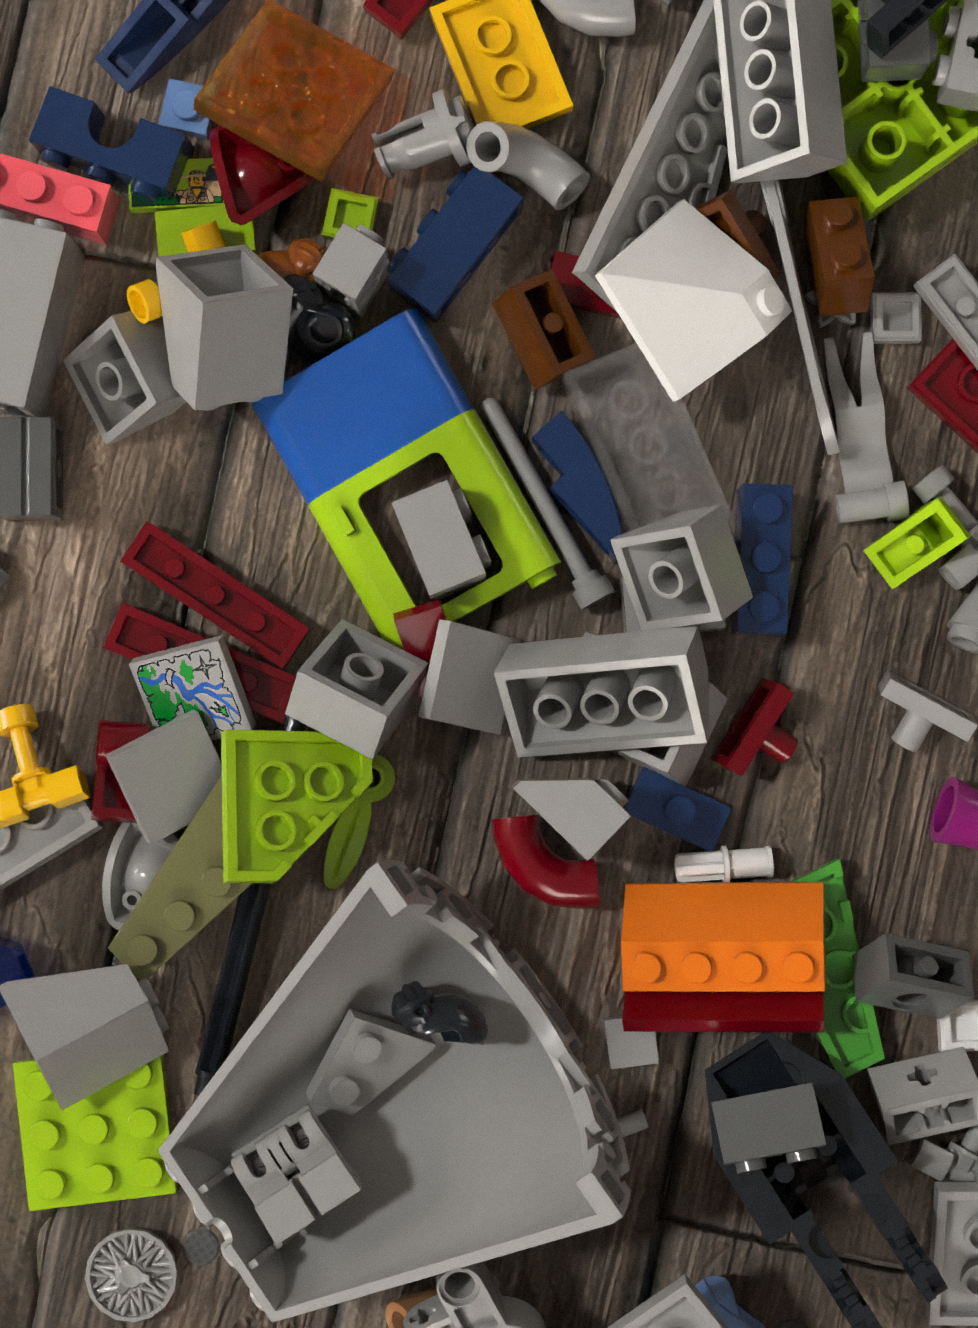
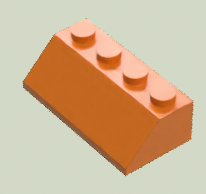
[621,881,826,992]

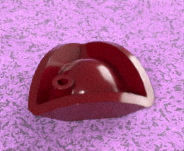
[209,121,319,225]

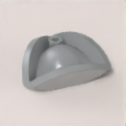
[102,822,179,930]

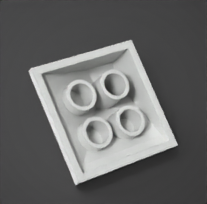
[595,199,792,402]

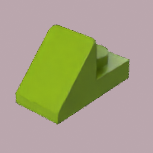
[863,496,971,589]

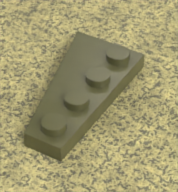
[108,776,252,981]

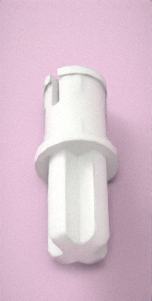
[674,845,774,882]

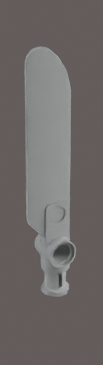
[760,180,840,455]

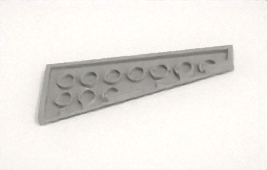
[572,0,728,313]

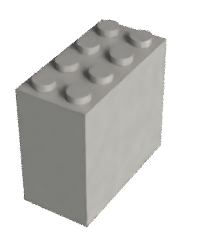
[0,209,85,418]

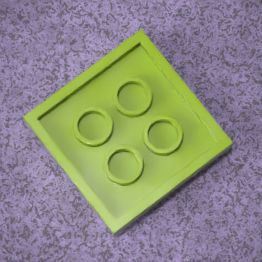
[13,1054,179,1211]

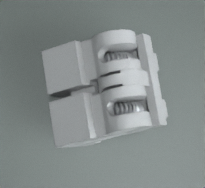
[231,1103,362,1245]

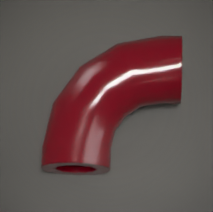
[491,815,600,909]

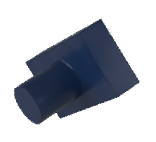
[623,767,732,852]

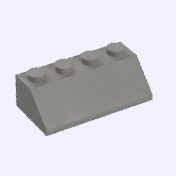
[713,0,847,184]
[494,626,709,758]

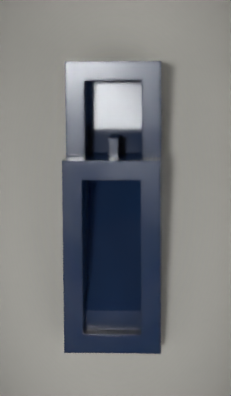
[94,0,230,94]
[532,410,621,563]

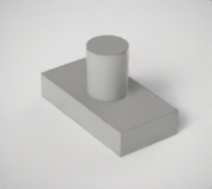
[878,669,978,753]

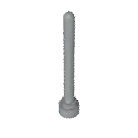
[481,398,615,611]

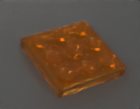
[193,0,394,182]

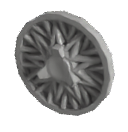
[85,1227,178,1322]

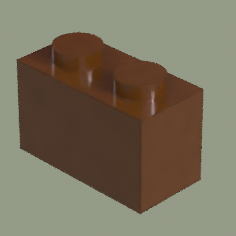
[804,196,875,317]
[492,269,596,390]

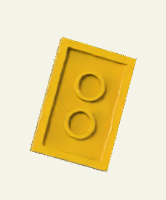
[429,0,573,129]

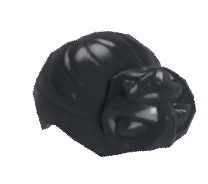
[284,274,356,362]
[391,981,488,1045]

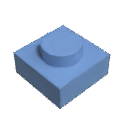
[159,78,218,140]

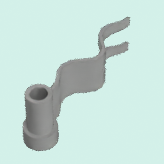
[823,331,909,524]

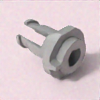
[371,89,475,180]

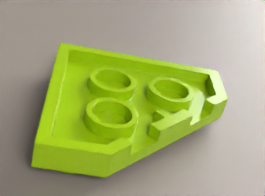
[221,729,373,883]

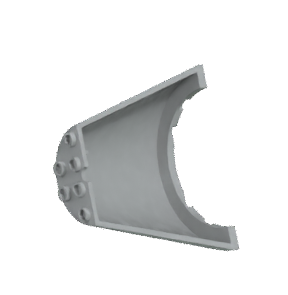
[158,860,631,1323]

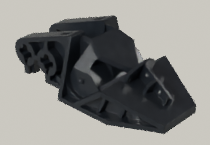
[704,1032,948,1328]

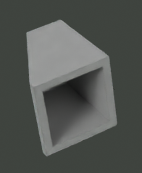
[156,244,293,411]
[0,964,169,1110]

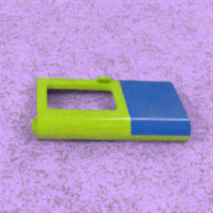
[252,308,561,650]

